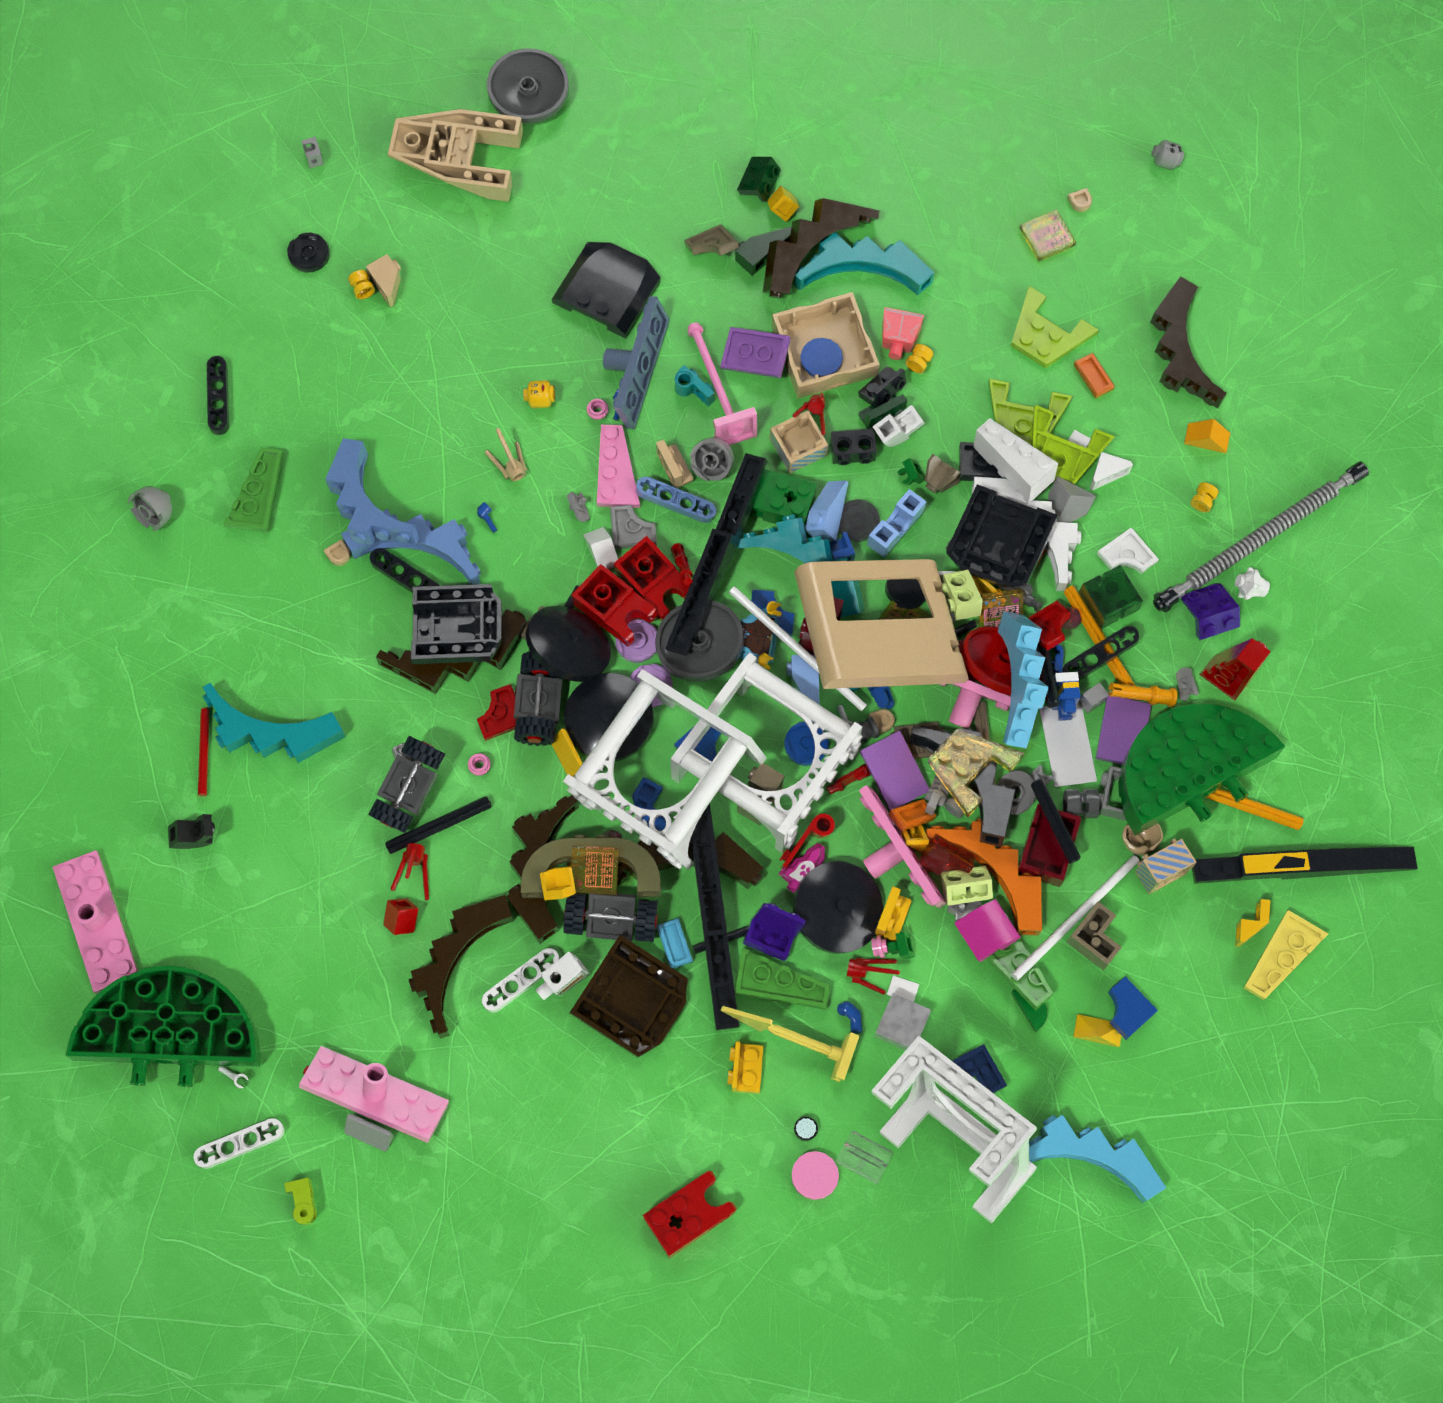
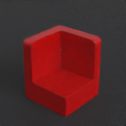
[383,898,418,935]

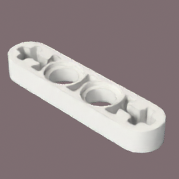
[482,948,559,1013]
[193,1118,285,1169]

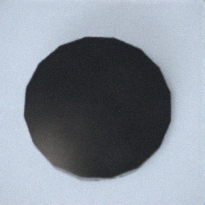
[287,232,330,273]
[885,579,926,609]

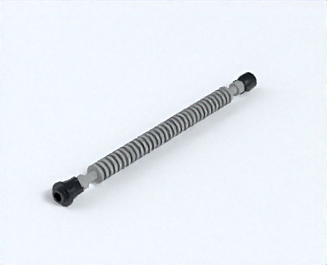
[1153,461,1369,613]

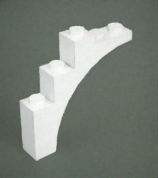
[972,477,1081,591]

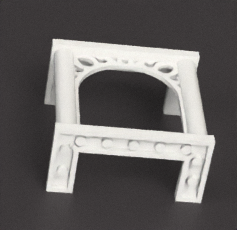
[671,652,863,853]
[563,669,766,870]
[871,1036,1037,1224]

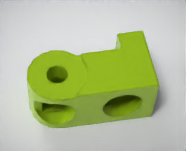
[284,1178,317,1225]

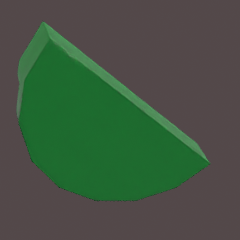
[1011,990,1047,1032]

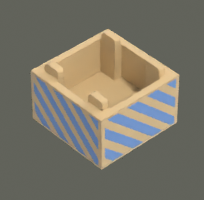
[770,411,829,474]
[1135,838,1196,895]

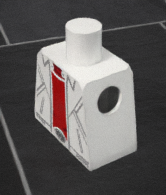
[535,952,591,1000]

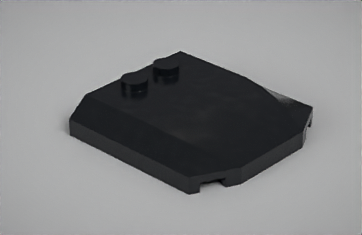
[552,242,661,339]
[946,484,1058,587]
[411,584,502,664]

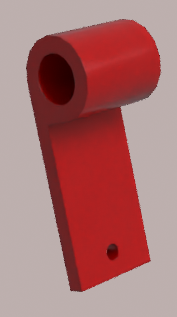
[779,814,835,869]

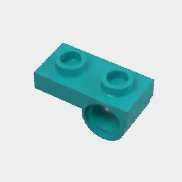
[675,365,714,407]

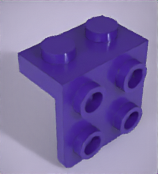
[1181,583,1240,640]
[742,903,806,962]

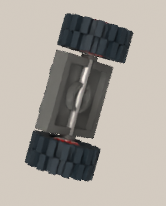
[513,651,562,746]
[368,736,445,833]
[563,891,658,942]

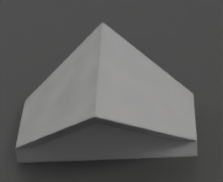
[1048,476,1096,523]

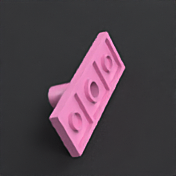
[938,680,1011,728]
[859,785,947,908]
[53,850,138,994]
[299,1046,449,1143]

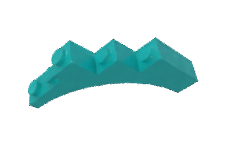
[794,232,934,295]
[738,514,865,617]
[203,683,346,763]

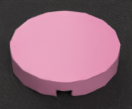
[791,1151,839,1200]

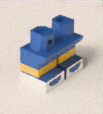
[1052,672,1080,721]

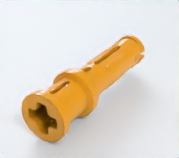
[1108,682,1177,708]

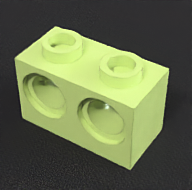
[942,570,983,620]
[941,865,993,906]

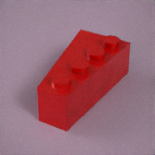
[1199,638,1271,701]

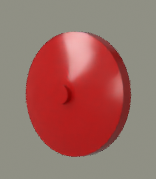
[961,626,1042,696]

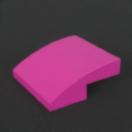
[954,899,1021,962]

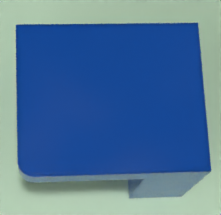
[829,532,855,561]

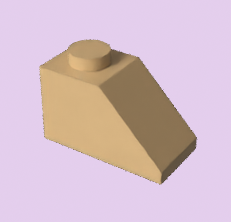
[366,254,401,307]

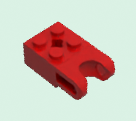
[613,535,690,622]
[571,564,658,647]
[642,1171,737,1259]

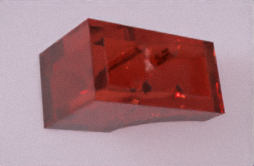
[920,834,974,875]

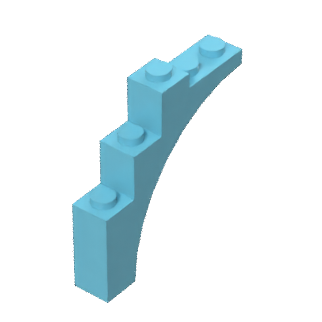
[998,611,1048,748]
[1029,1115,1166,1203]

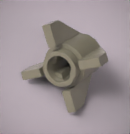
[924,454,960,494]

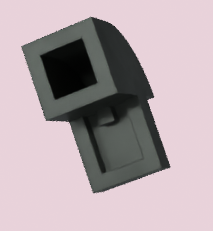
[168,814,215,849]

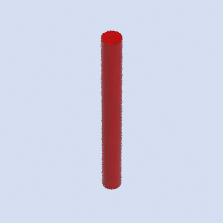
[198,708,210,796]

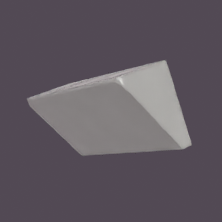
[344,1113,394,1151]

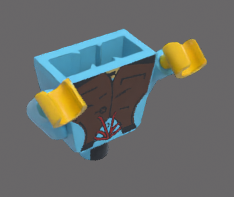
[740,601,782,670]

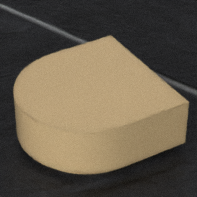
[1067,188,1092,212]
[323,539,350,566]
[868,709,895,735]

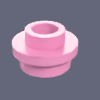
[587,399,608,420]
[468,753,491,776]
[871,935,888,958]

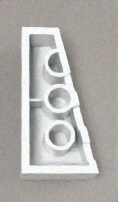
[974,418,1058,504]

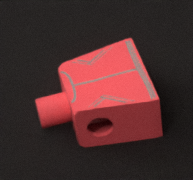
[882,307,924,360]

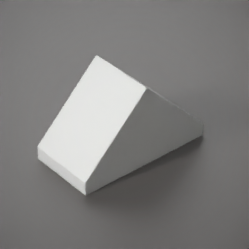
[1090,452,1133,491]
[583,527,618,570]

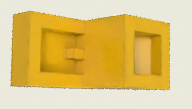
[1235,899,1270,947]

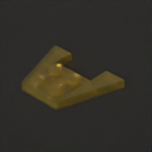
[928,729,1024,818]

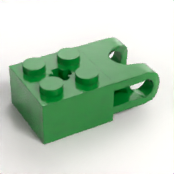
[750,469,817,527]

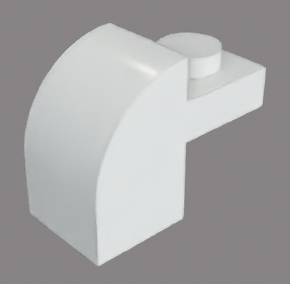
[873,405,925,447]

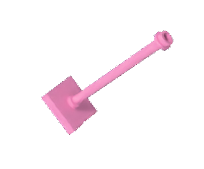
[688,322,757,445]

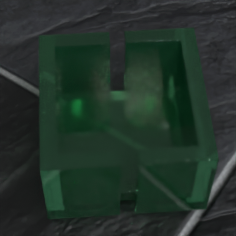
[1079,565,1143,629]

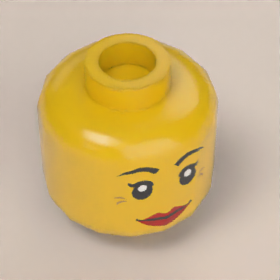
[523,380,555,409]

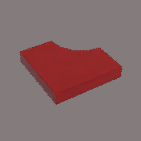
[1028,600,1071,651]
[477,684,517,741]

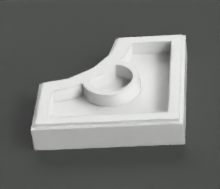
[1097,528,1159,574]

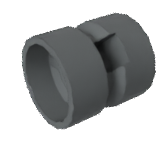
[1063,789,1099,818]

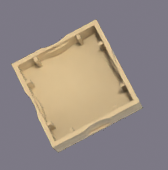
[772,292,880,399]

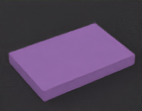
[720,327,791,379]
[1095,696,1151,765]
[859,731,929,811]

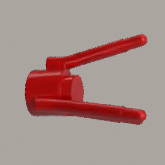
[792,392,826,435]
[391,843,429,901]
[847,957,900,995]

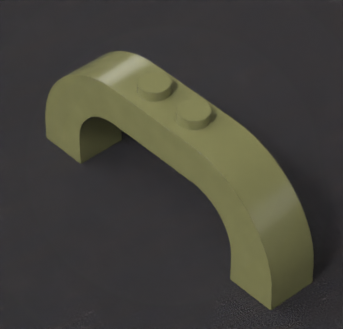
[521,835,661,898]

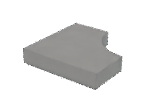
[610,505,657,549]

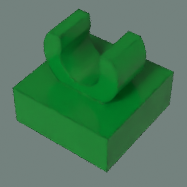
[897,458,925,485]
[887,932,914,959]

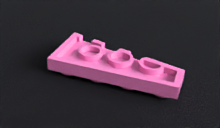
[597,424,640,508]

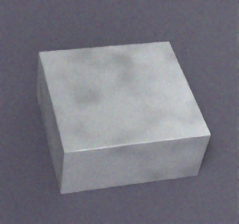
[874,993,931,1051]

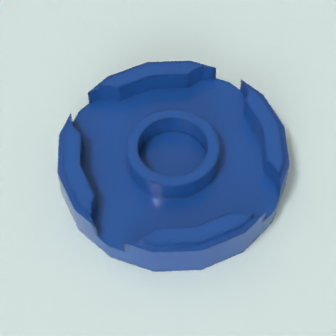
[800,338,843,377]
[784,722,829,766]

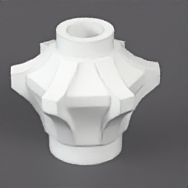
[1235,567,1270,600]

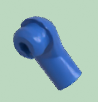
[837,1001,862,1033]

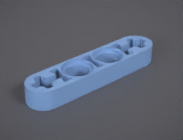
[636,477,716,523]

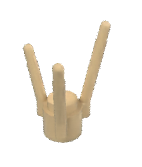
[485,428,527,482]

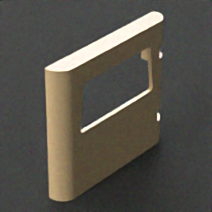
[794,559,968,689]

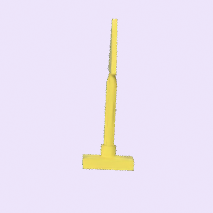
[721,1006,859,1082]

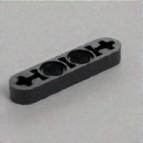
[207,356,229,435]
[370,548,440,593]
[1062,626,1139,681]

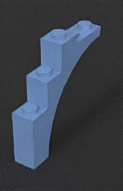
[325,438,419,545]
[341,509,481,585]

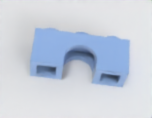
[867,489,926,558]

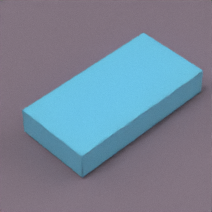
[656,918,693,969]

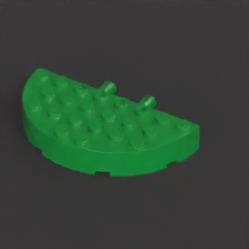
[1118,704,1285,836]
[66,966,261,1087]

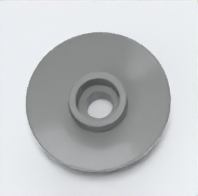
[997,771,1035,815]

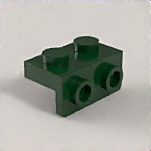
[737,157,781,202]
[859,394,907,429]

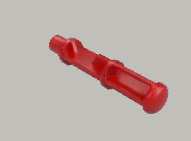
[671,543,693,585]
[826,764,871,795]

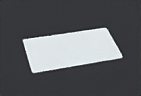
[1040,703,1097,787]

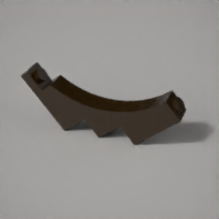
[763,198,880,299]
[376,609,527,694]
[616,832,764,889]

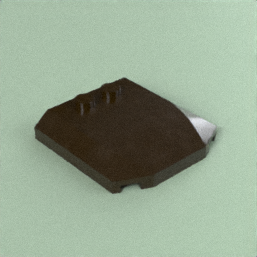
[569,935,688,1058]

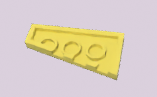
[1243,910,1328,1000]

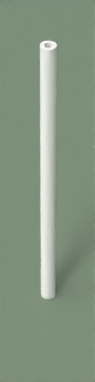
[729,586,867,711]
[1011,855,1139,981]

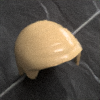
[1122,824,1163,855]

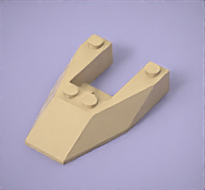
[388,109,523,202]

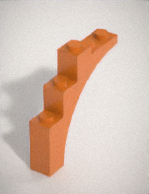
[925,819,1042,936]

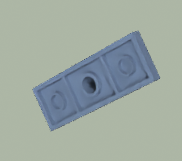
[603,296,670,430]

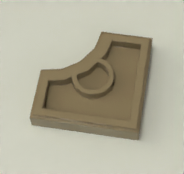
[684,224,739,256]

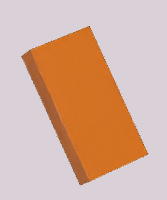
[1074,353,1115,399]
[888,799,937,831]

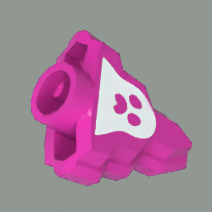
[778,843,825,894]

